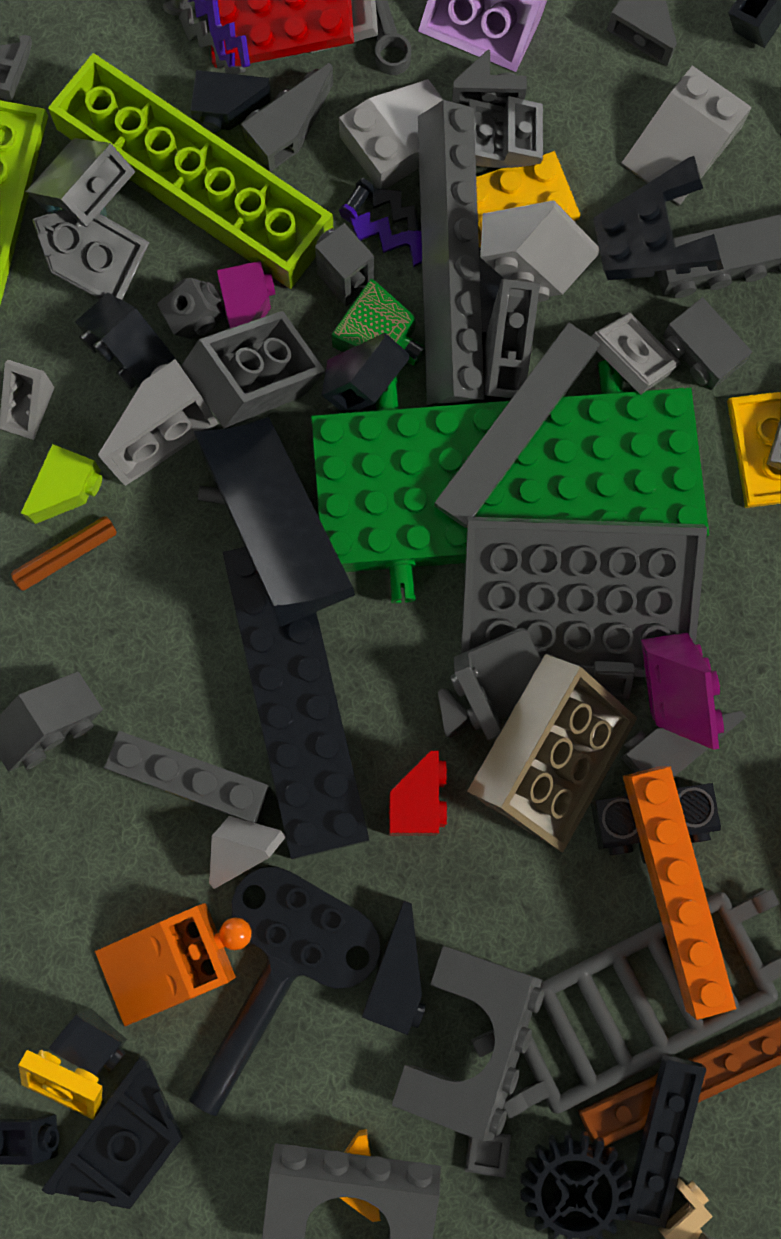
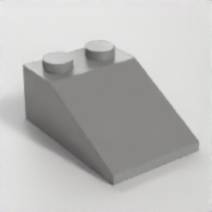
[621,65,752,206]
[339,79,444,189]
[98,359,218,486]

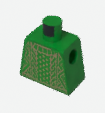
[331,279,425,366]

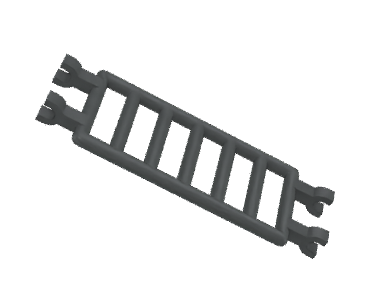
[471,889,781,1119]

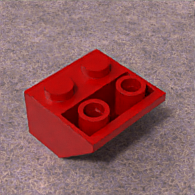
[389,751,447,836]

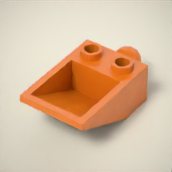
[95,903,252,1027]

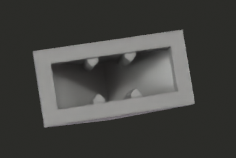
[0,360,54,440]
[209,816,286,889]

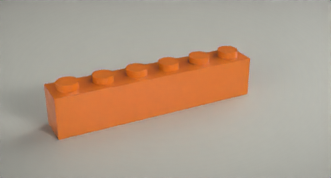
[623,766,737,1020]

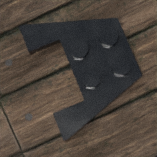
[593,156,724,280]

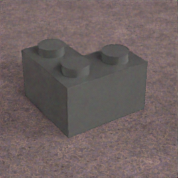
[0,671,103,772]

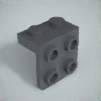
[450,628,542,740]

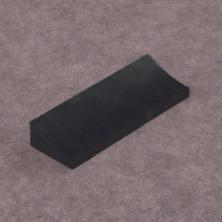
[194,417,355,626]

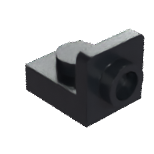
[0,1115,59,1165]

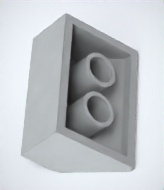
[480,200,599,302]

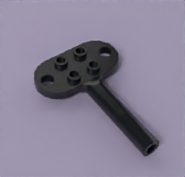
[189,867,380,1116]

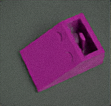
[641,632,724,750]

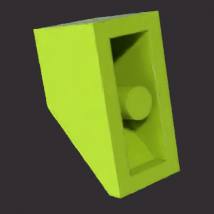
[21,444,102,524]

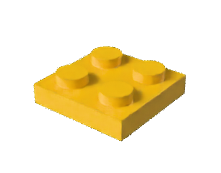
[18,1050,102,1120]

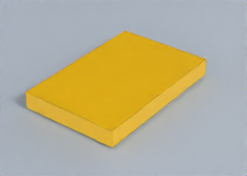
[727,392,781,508]

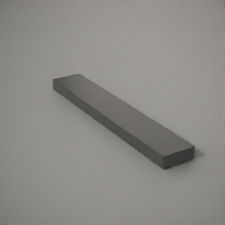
[434,322,600,528]

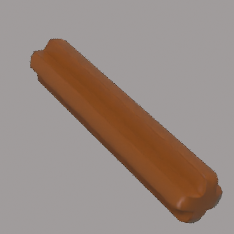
[11,516,117,590]

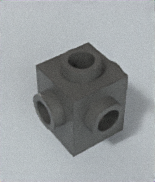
[157,277,226,339]

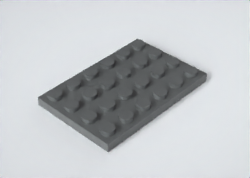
[461,517,707,677]

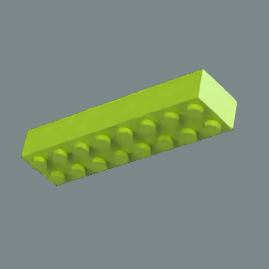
[48,53,333,289]

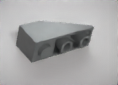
[241,63,333,172]

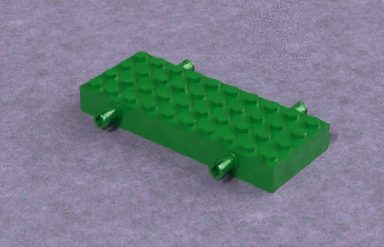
[312,360,709,604]

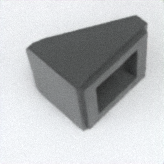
[438,688,471,738]

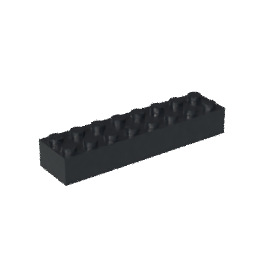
[223,547,370,860]

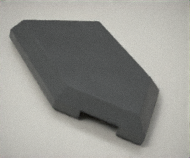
[32,210,150,300]

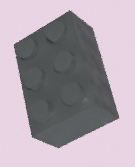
[181,311,325,428]

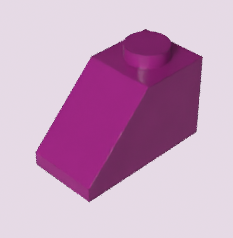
[217,261,276,329]

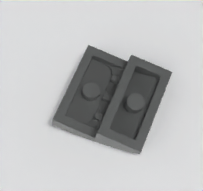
[467,96,543,168]

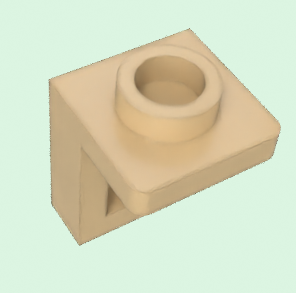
[658,1178,713,1239]

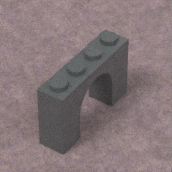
[392,946,544,1142]
[262,1143,441,1239]

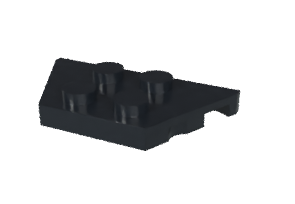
[41,1056,183,1209]

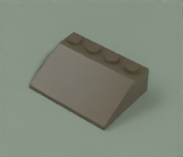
[467,654,637,853]

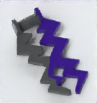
[163,0,250,74]

